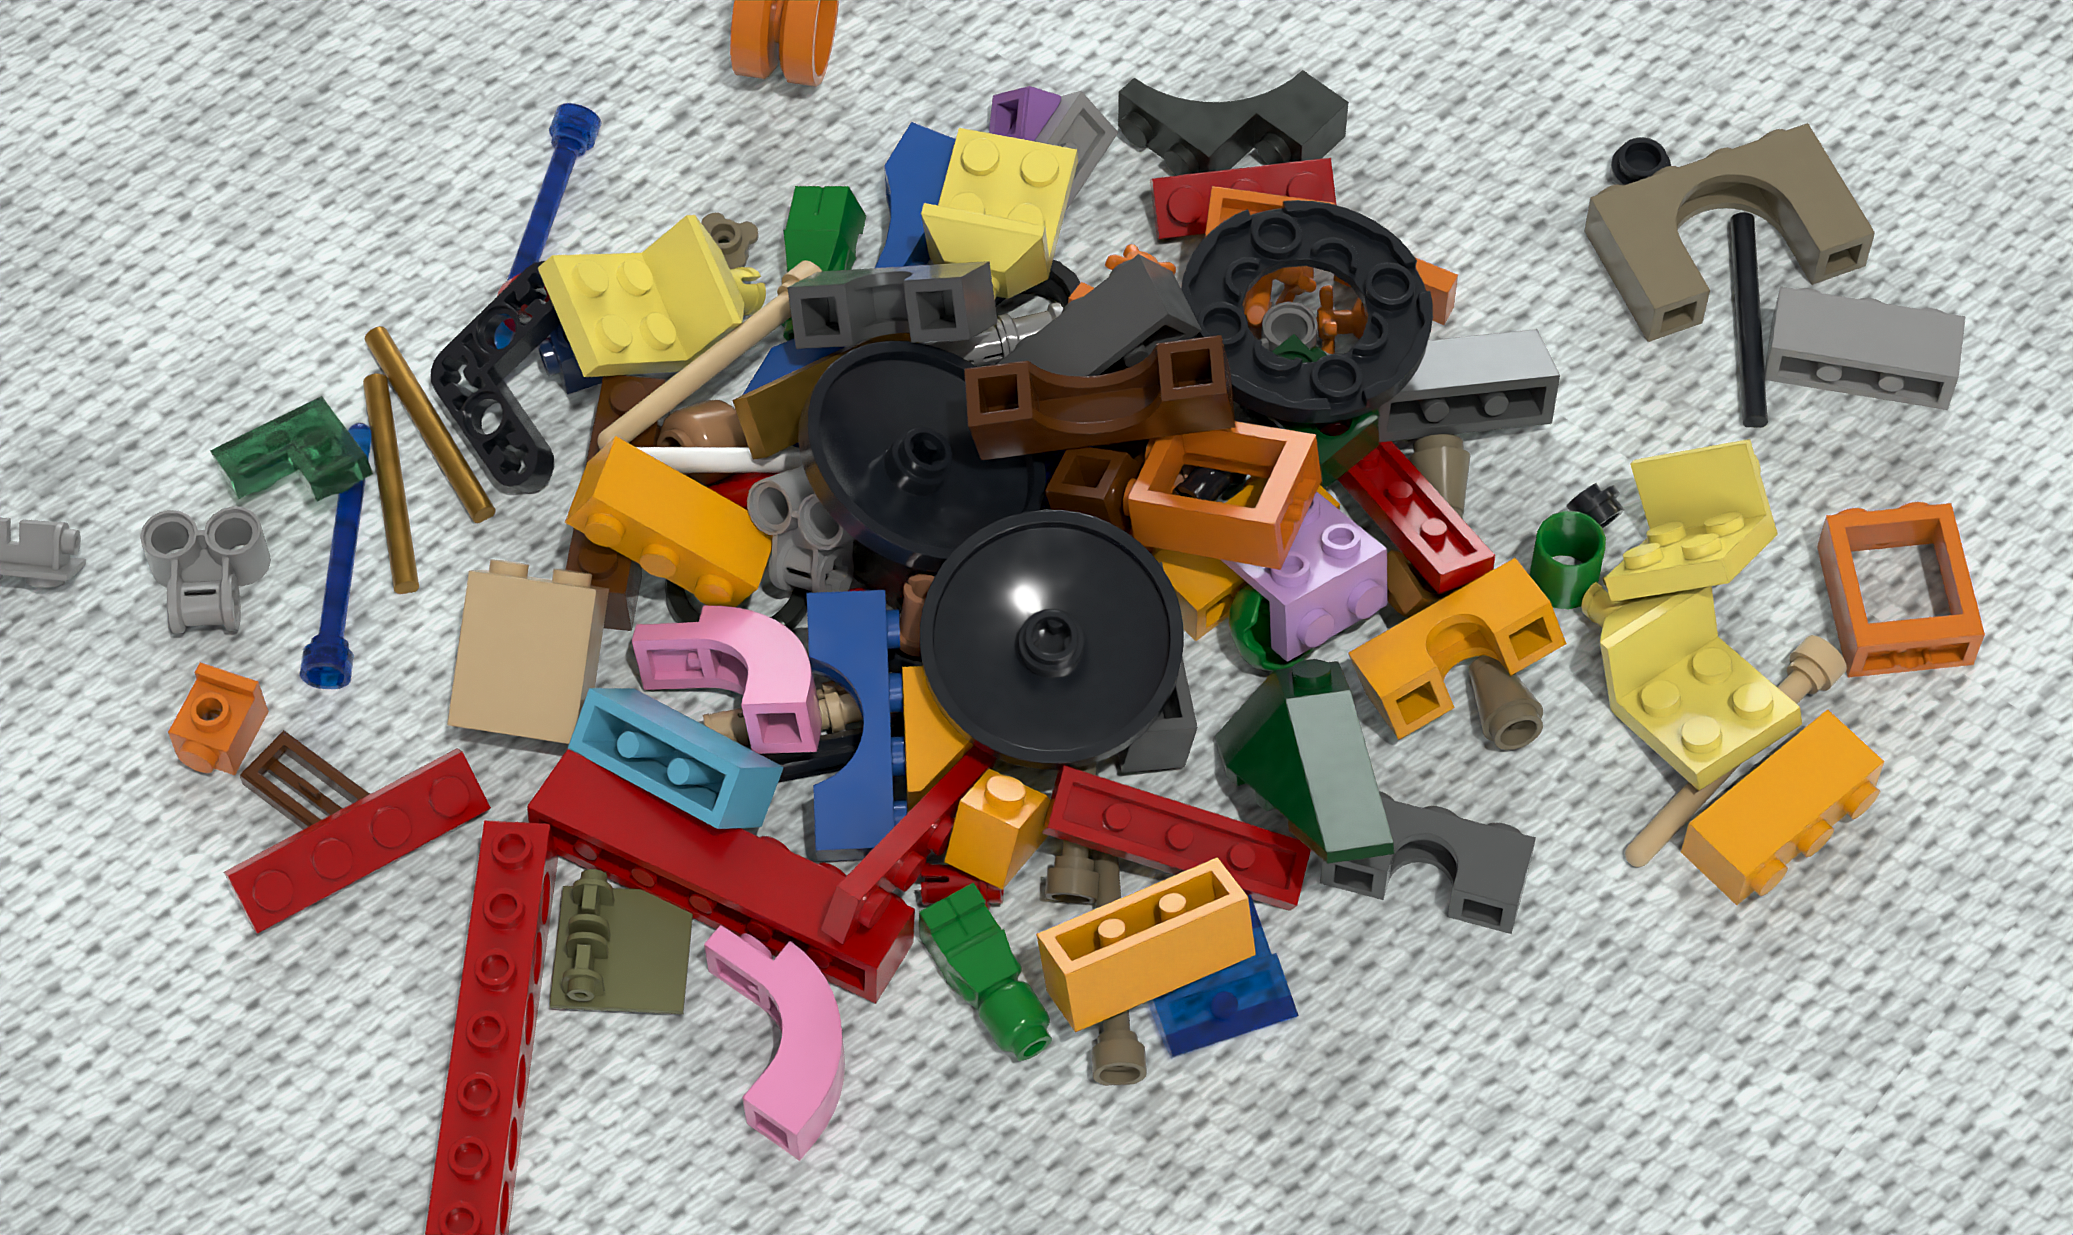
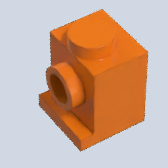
[168,662,269,775]

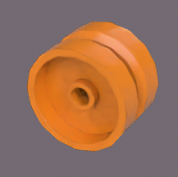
[730,0,839,87]

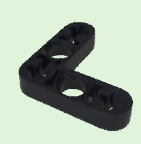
[431,261,561,493]

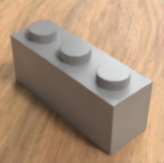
[1765,286,1966,410]

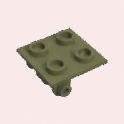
[550,869,693,1014]

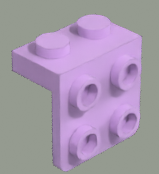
[1220,492,1387,662]

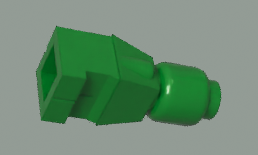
[781,186,866,341]
[919,883,1052,1061]

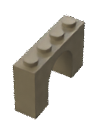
[1584,123,1875,342]

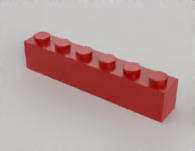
[527,749,915,1004]

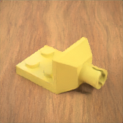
[921,128,1078,299]
[538,215,766,377]
[1604,439,1778,602]
[1581,576,1802,791]

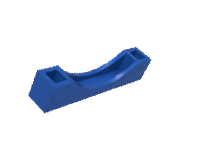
[742,122,956,448]

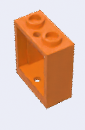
[1123,421,1322,570]
[1817,502,1985,678]

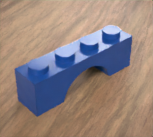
[807,590,907,862]

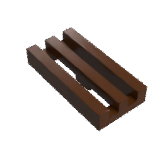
[239,730,370,829]

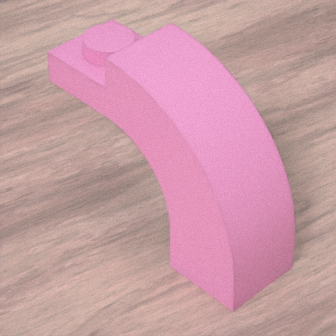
[632,606,822,754]
[704,925,845,1161]

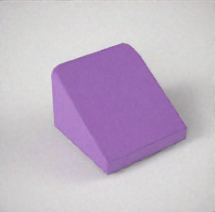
[989,86,1061,141]

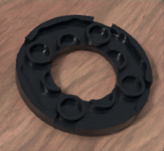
[1181,200,1433,423]

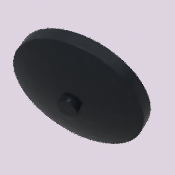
[798,341,1046,572]
[920,510,1184,770]

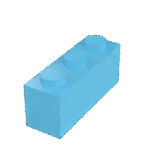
[568,688,784,829]

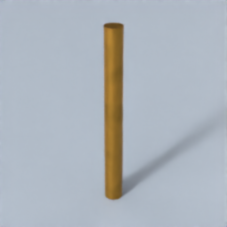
[364,326,496,523]
[363,373,419,594]

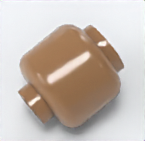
[657,400,749,487]

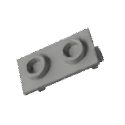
[0,517,86,588]

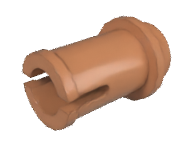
[899,574,934,657]

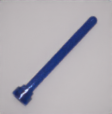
[495,103,602,349]
[299,422,372,689]

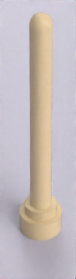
[598,261,822,449]
[1625,635,1847,867]

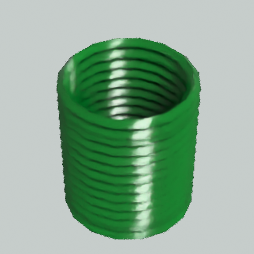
[1529,511,1606,610]

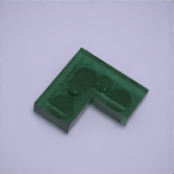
[210,396,373,502]

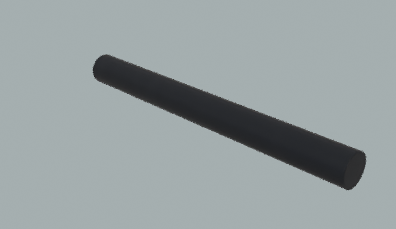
[1730,212,1768,428]

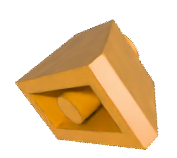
[902,666,974,812]
[944,769,1050,890]

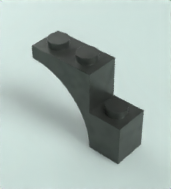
[1118,70,1349,176]

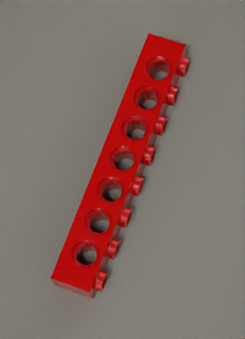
[425,820,558,1235]

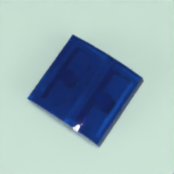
[1147,895,1299,1059]

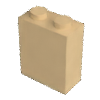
[447,559,609,744]

